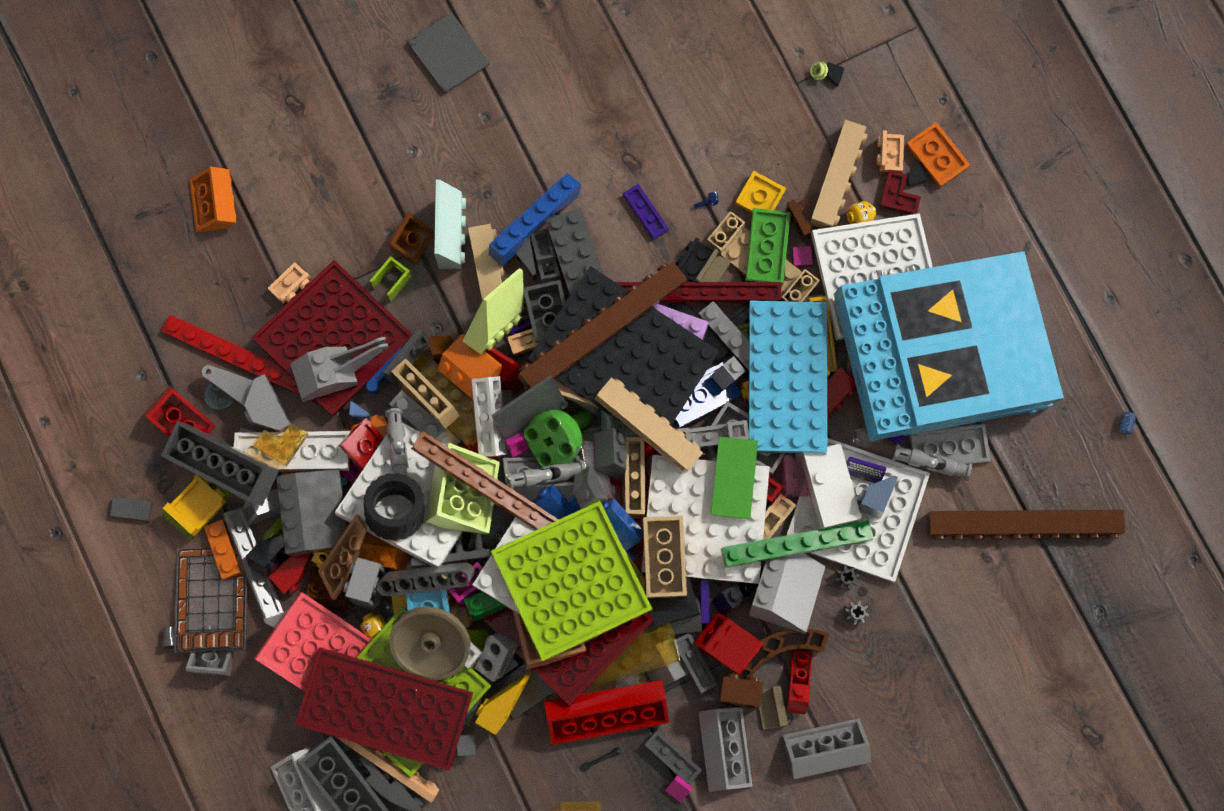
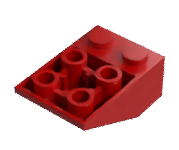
[694,612,764,675]

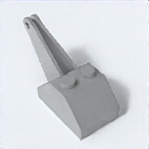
[290,337,388,402]
[202,365,295,432]

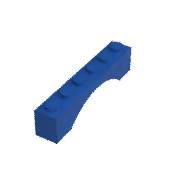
[489,173,581,266]

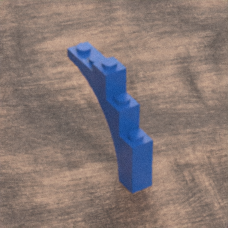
[513,485,643,551]

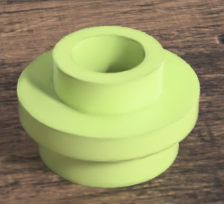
[810,61,828,80]

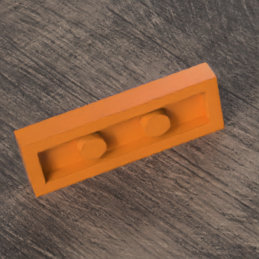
[204,520,242,581]

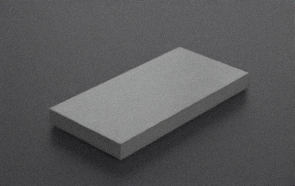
[908,424,991,470]

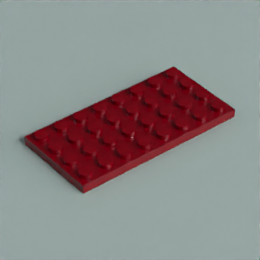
[295,647,474,771]

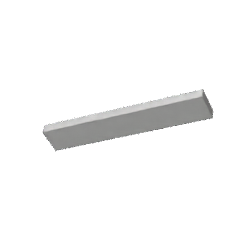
[223,507,283,619]

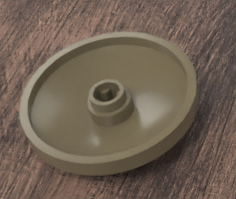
[389,607,470,681]

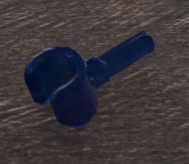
[693,192,719,209]

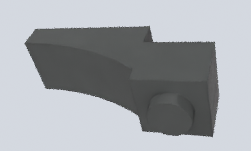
[530,229,561,284]

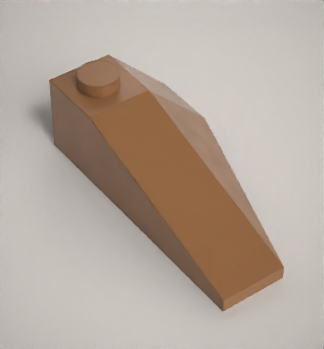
[318,514,367,599]

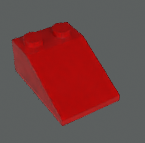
[143,386,216,437]

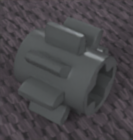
[835,565,860,591]

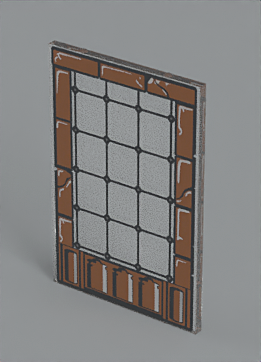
[174,546,247,653]

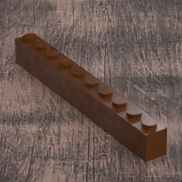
[518,261,687,390]
[927,510,1125,540]

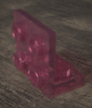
[782,455,811,497]

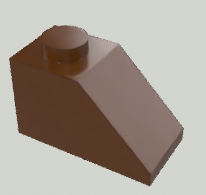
[427,335,456,364]

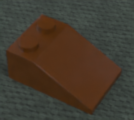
[717,674,764,709]

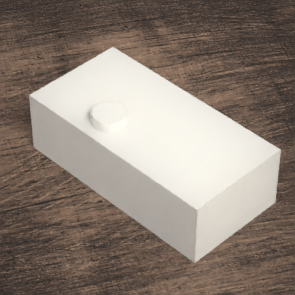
[800,444,862,529]

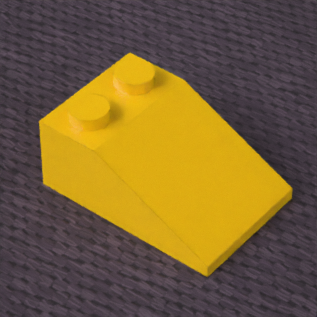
[475,671,532,735]

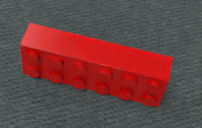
[544,680,669,745]

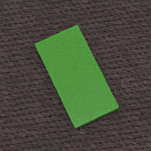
[745,208,791,286]
[711,437,758,519]

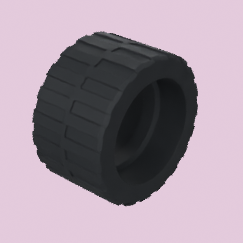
[363,473,425,541]

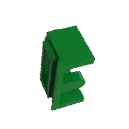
[464,591,506,621]

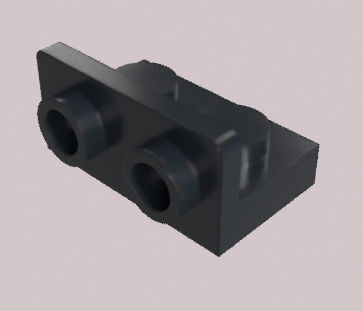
[676,237,714,282]

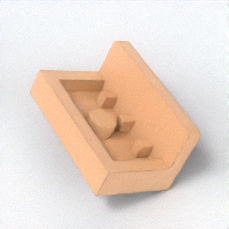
[877,130,904,173]
[268,262,311,306]

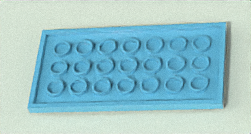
[749,301,827,454]

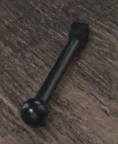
[582,747,621,770]

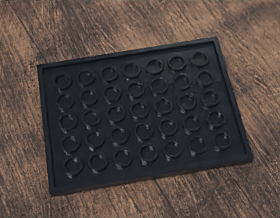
[527,266,719,428]

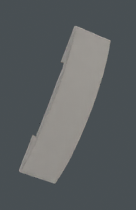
[675,420,749,448]

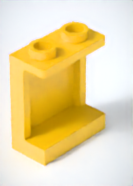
[163,474,227,537]

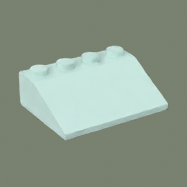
[435,180,466,269]

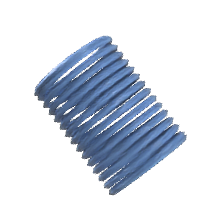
[1118,412,1137,434]

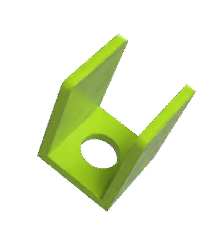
[370,256,412,302]

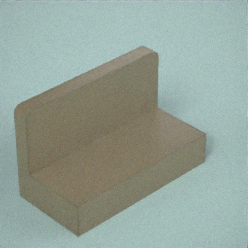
[695,249,731,282]
[759,686,788,730]

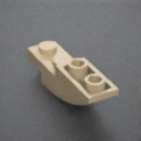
[763,494,796,540]

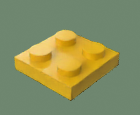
[735,171,786,213]

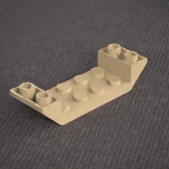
[707,211,820,302]

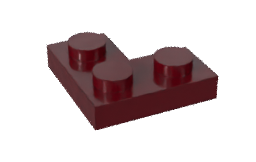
[880,170,921,215]

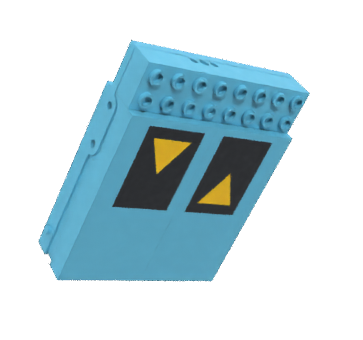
[833,251,1064,441]

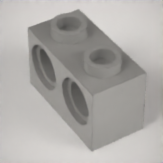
[475,632,518,682]

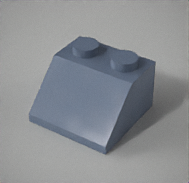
[857,476,898,519]

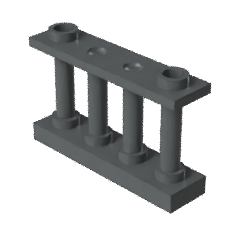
[411,532,491,569]

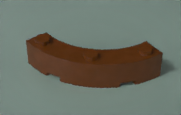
[729,629,830,680]

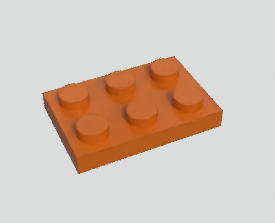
[906,122,970,188]

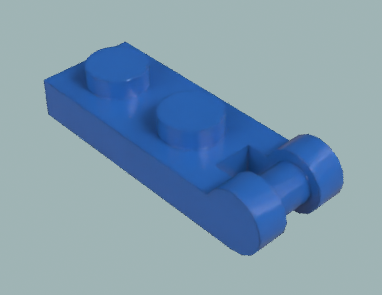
[366,348,402,395]

